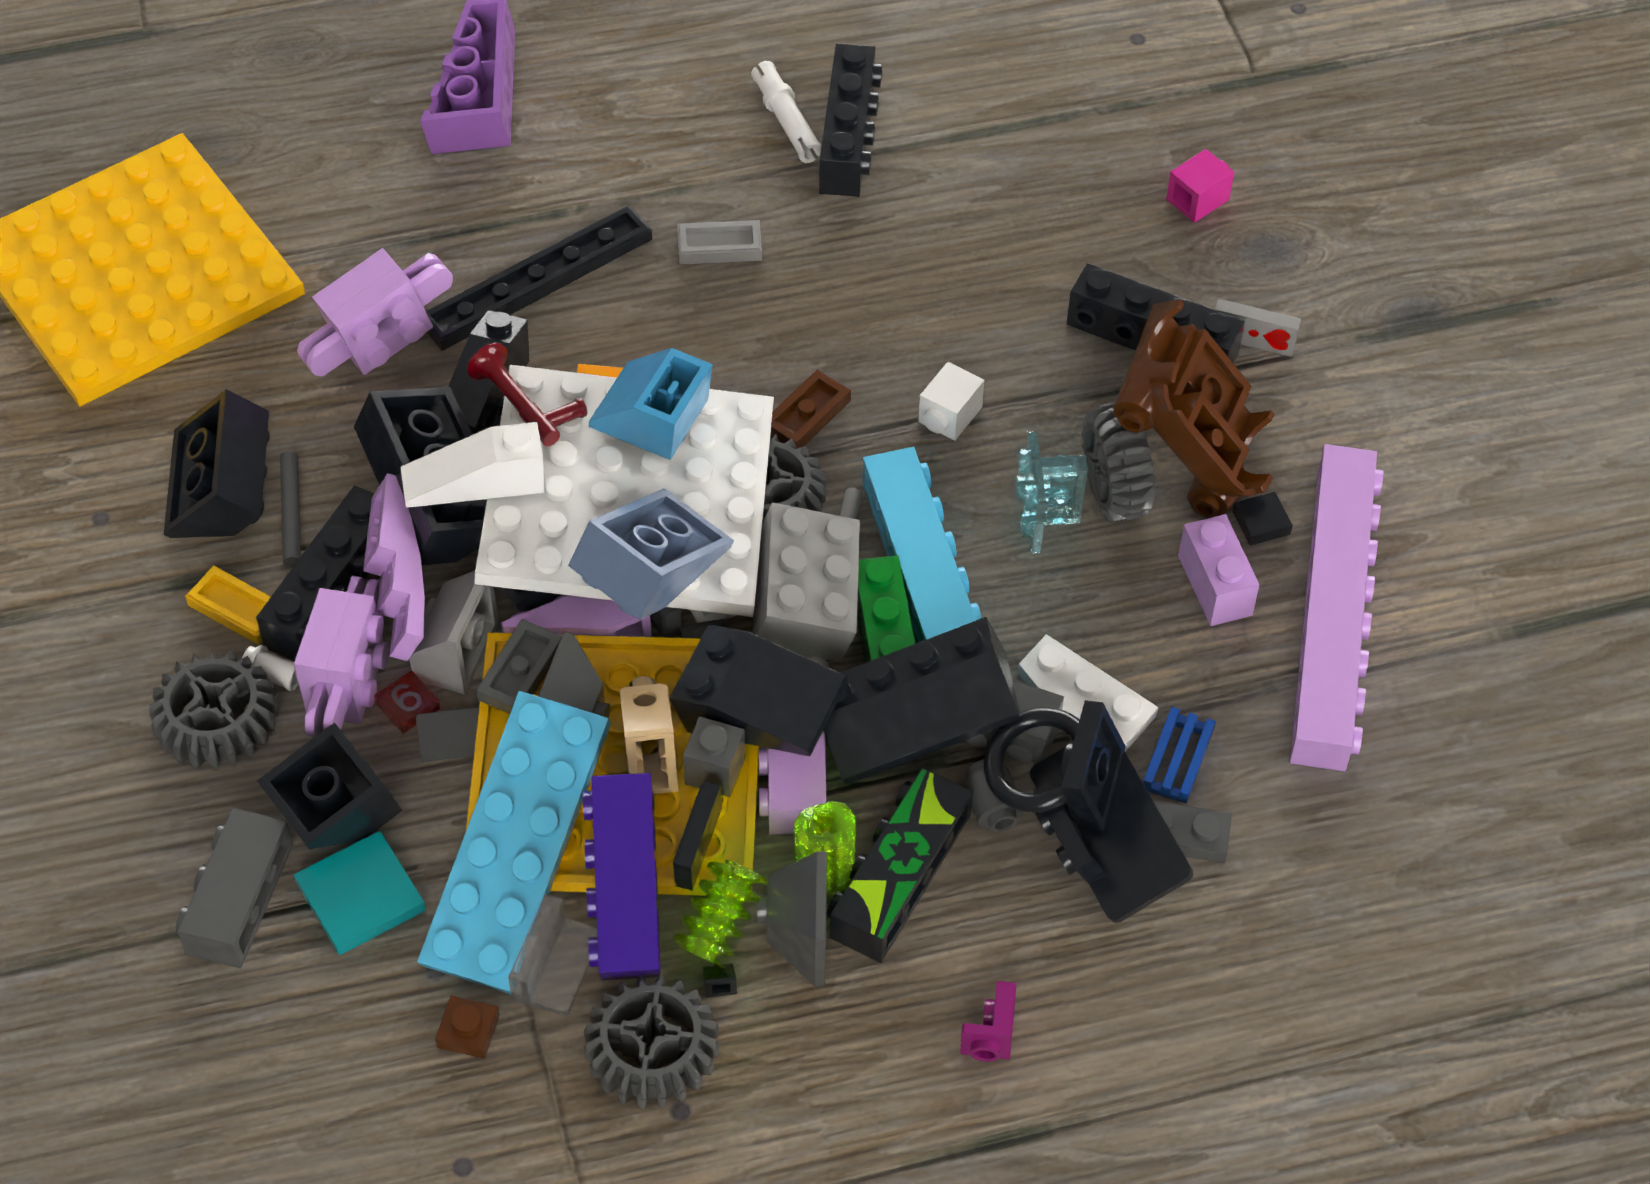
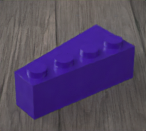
[583,773,661,980]

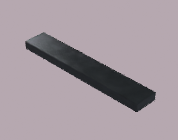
[426,205,653,351]

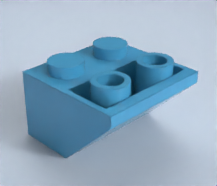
[589,348,713,460]

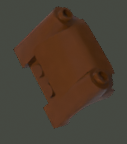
[1113,299,1275,518]

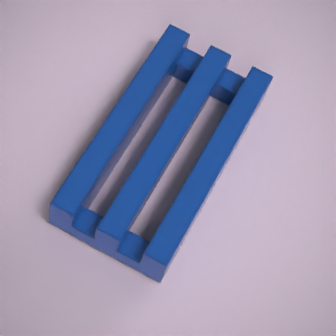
[1143,706,1216,804]

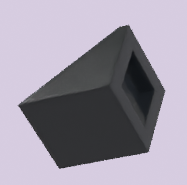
[703,964,737,998]

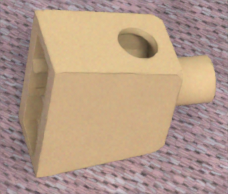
[620,676,678,794]

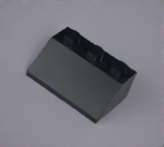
[164,389,270,538]

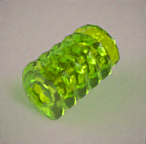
[794,801,856,893]
[673,859,769,970]

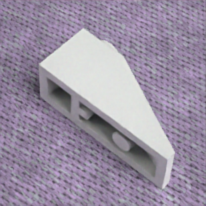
[401,422,544,508]

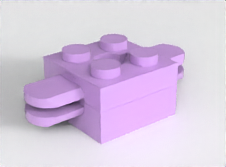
[297,248,453,377]
[294,576,389,737]

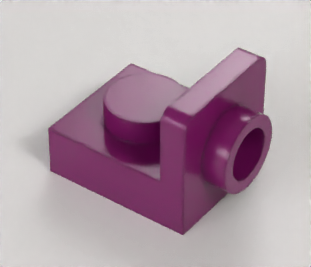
[960,981,1017,1062]

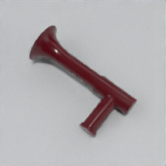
[467,343,587,447]

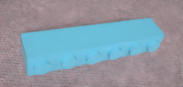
[862,447,982,643]

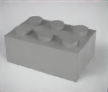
[752,502,860,662]

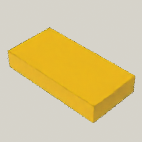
[185,565,271,645]

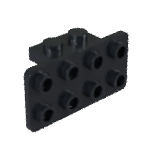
[1030,746,1193,923]

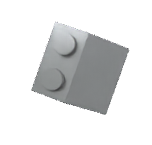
[408,571,499,695]

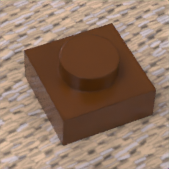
[435,995,500,1059]

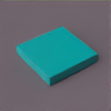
[294,831,426,956]

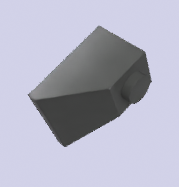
[757,852,827,986]

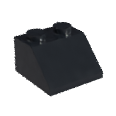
[257,722,402,849]

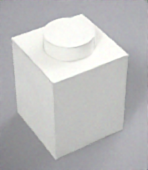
[919,362,985,441]

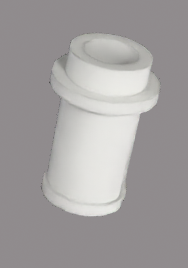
[242,645,298,691]

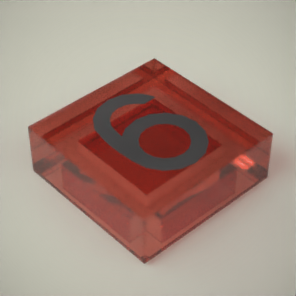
[374,670,441,734]

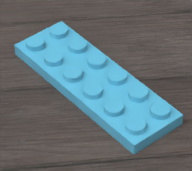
[417,691,611,995]

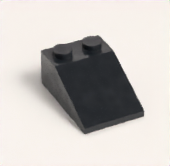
[669,625,848,756]

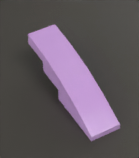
[363,473,425,661]

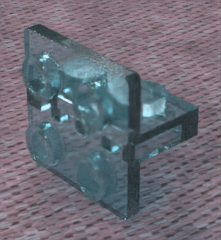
[1015,431,1088,553]

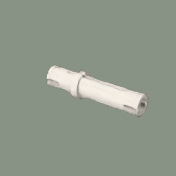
[751,61,822,163]

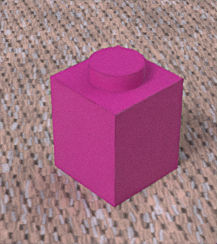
[1166,149,1234,223]

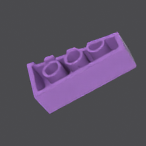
[420,0,515,154]

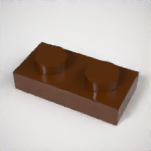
[770,369,851,449]

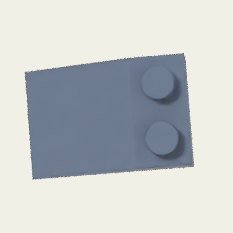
[568,488,734,620]

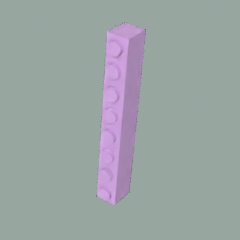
[1289,444,1383,772]

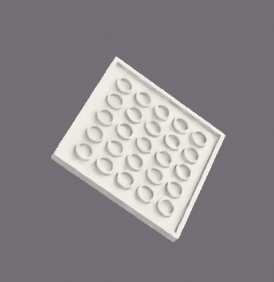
[474,365,774,617]

